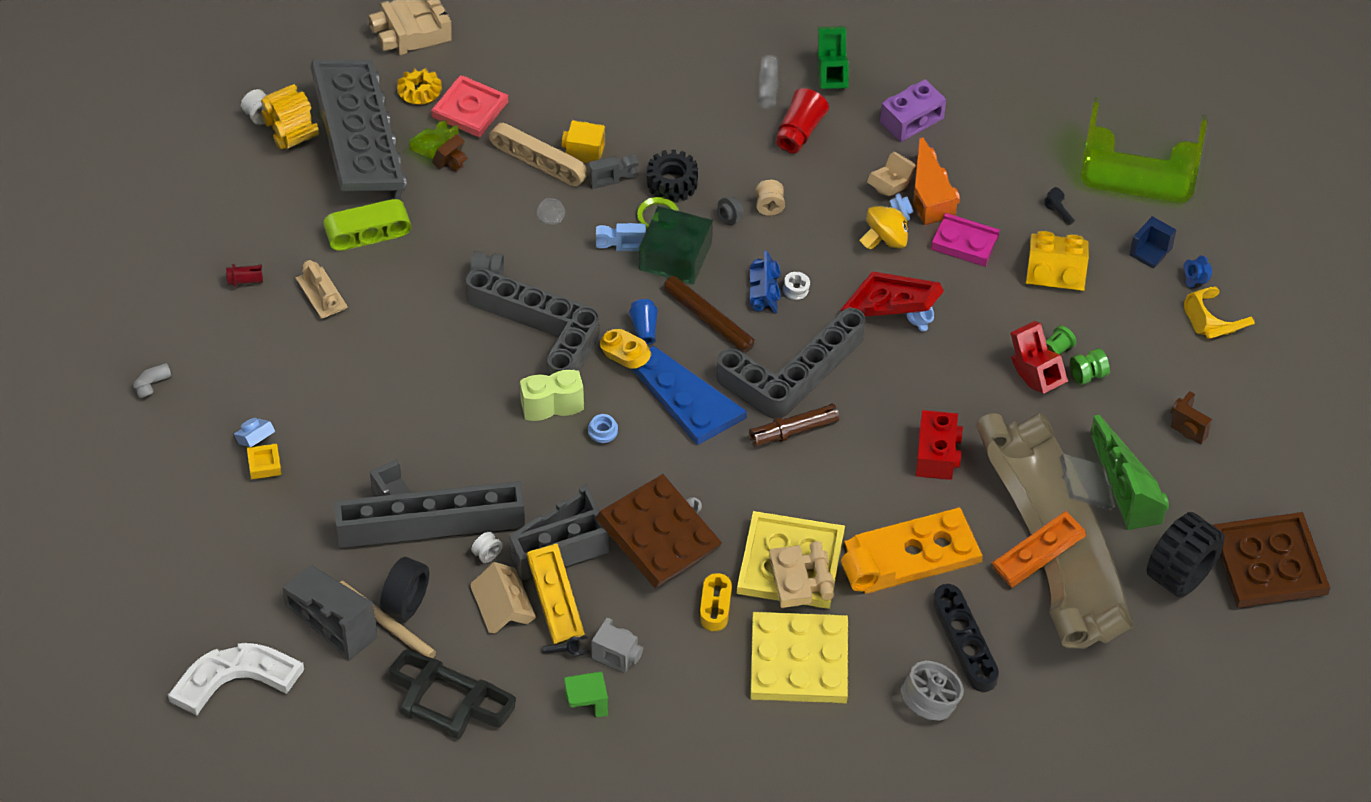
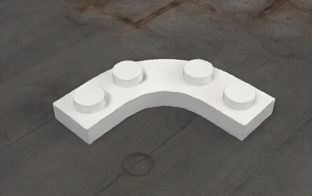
[168,643,304,715]

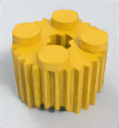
[261,84,319,150]

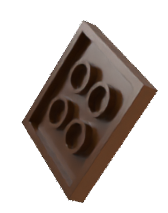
[595,474,722,588]
[1213,512,1330,608]

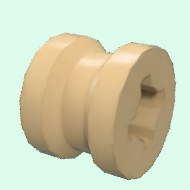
[755,180,785,216]

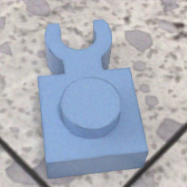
[596,223,646,251]

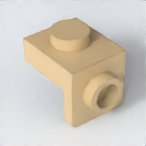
[867,152,916,196]

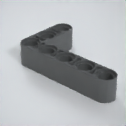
[466,268,599,376]
[717,308,865,419]

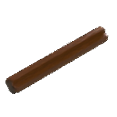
[664,276,755,353]

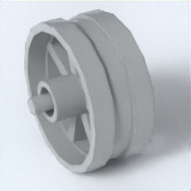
[901,661,964,721]

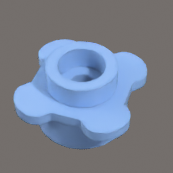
[907,307,934,332]

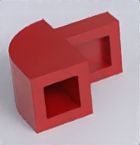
[1010,321,1068,394]

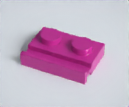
[931,213,1000,267]

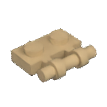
[769,541,835,608]

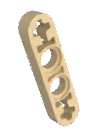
[489,123,588,186]

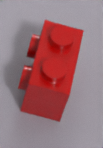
[916,410,963,480]

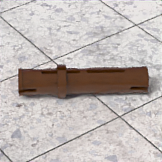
[749,403,839,447]

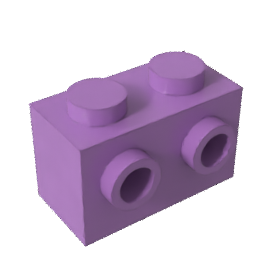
[880,79,946,142]

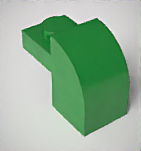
[817,26,849,89]

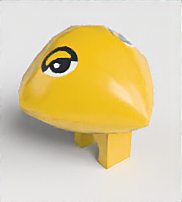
[860,206,908,250]

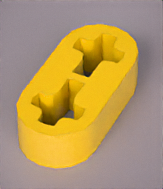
[700,573,732,631]

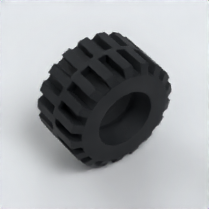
[1146,512,1225,598]

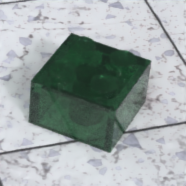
[639,206,713,285]

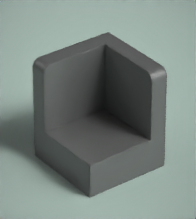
[370,460,411,497]

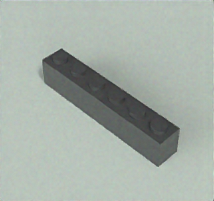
[334,481,525,548]

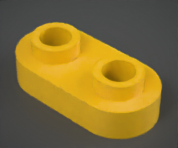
[600,329,651,369]

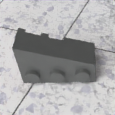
[510,484,609,581]
[282,565,377,661]

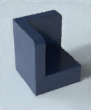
[1130,216,1176,268]

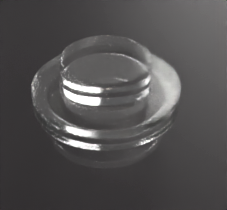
[537,198,565,225]

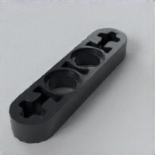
[933,584,999,692]

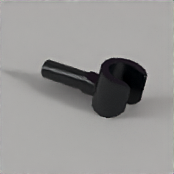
[1044,187,1075,225]
[543,635,590,656]

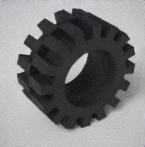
[647,149,698,203]

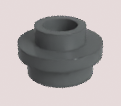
[717,197,743,225]

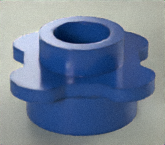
[1184,255,1212,288]

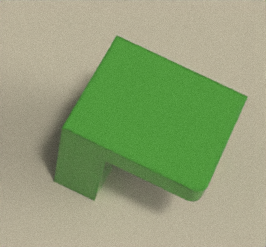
[564,671,608,718]

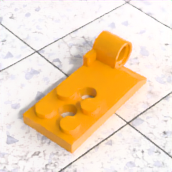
[841,507,983,594]

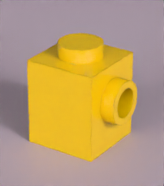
[562,120,605,163]

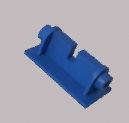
[749,250,781,314]

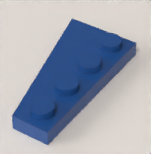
[632,346,747,445]

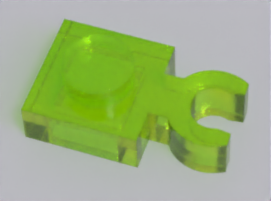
[409,120,459,159]

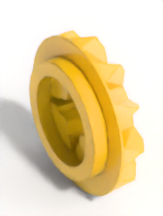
[397,68,442,104]

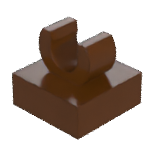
[432,134,468,172]

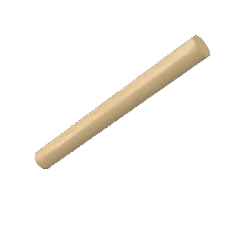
[340,581,436,658]

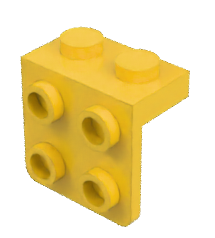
[1026,231,1089,291]

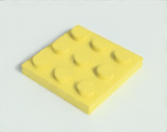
[737,511,845,609]
[751,612,848,703]

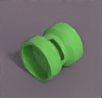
[1069,348,1110,385]

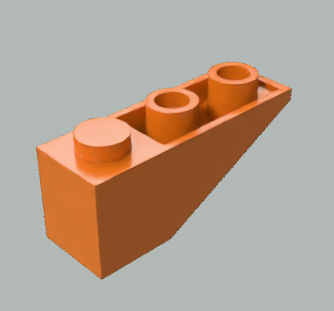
[913,137,960,225]

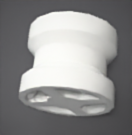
[241,89,266,125]

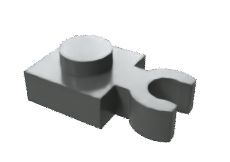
[589,155,639,189]

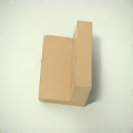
[470,562,536,634]

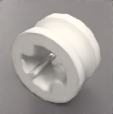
[783,272,810,300]
[471,532,503,563]

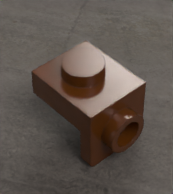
[1170,391,1212,445]

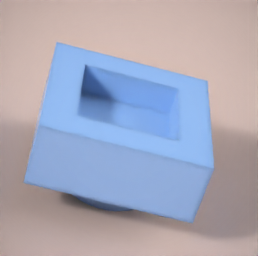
[234,418,275,447]

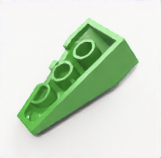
[1090,415,1169,530]

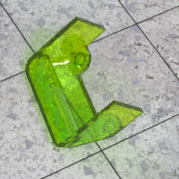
[1081,97,1208,203]

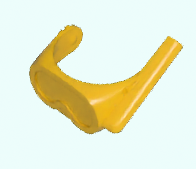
[1184,286,1255,339]

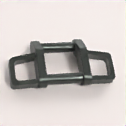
[388,650,516,739]

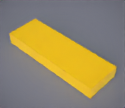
[526,543,585,644]

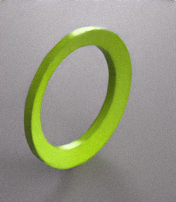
[637,197,679,232]

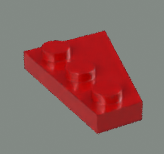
[840,271,944,317]

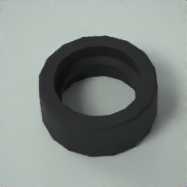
[380,557,430,621]

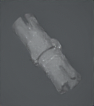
[757,55,780,108]

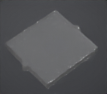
[1060,454,1115,510]

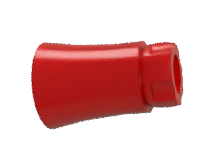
[776,88,829,153]

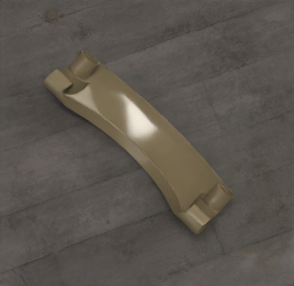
[977,412,1133,649]

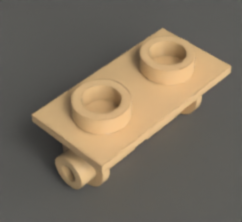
[296,260,348,319]

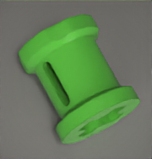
[1045,325,1077,355]

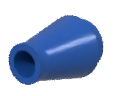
[629,299,658,345]

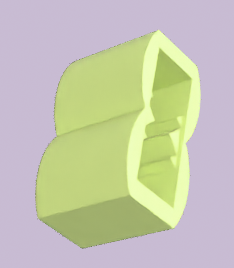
[520,370,584,421]

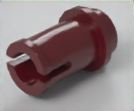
[226,264,263,287]

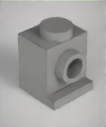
[592,618,643,673]

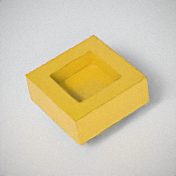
[247,444,282,480]

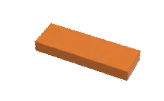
[992,511,1086,588]

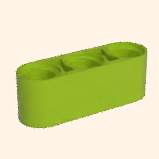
[323,199,412,251]

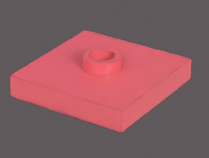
[431,75,509,138]

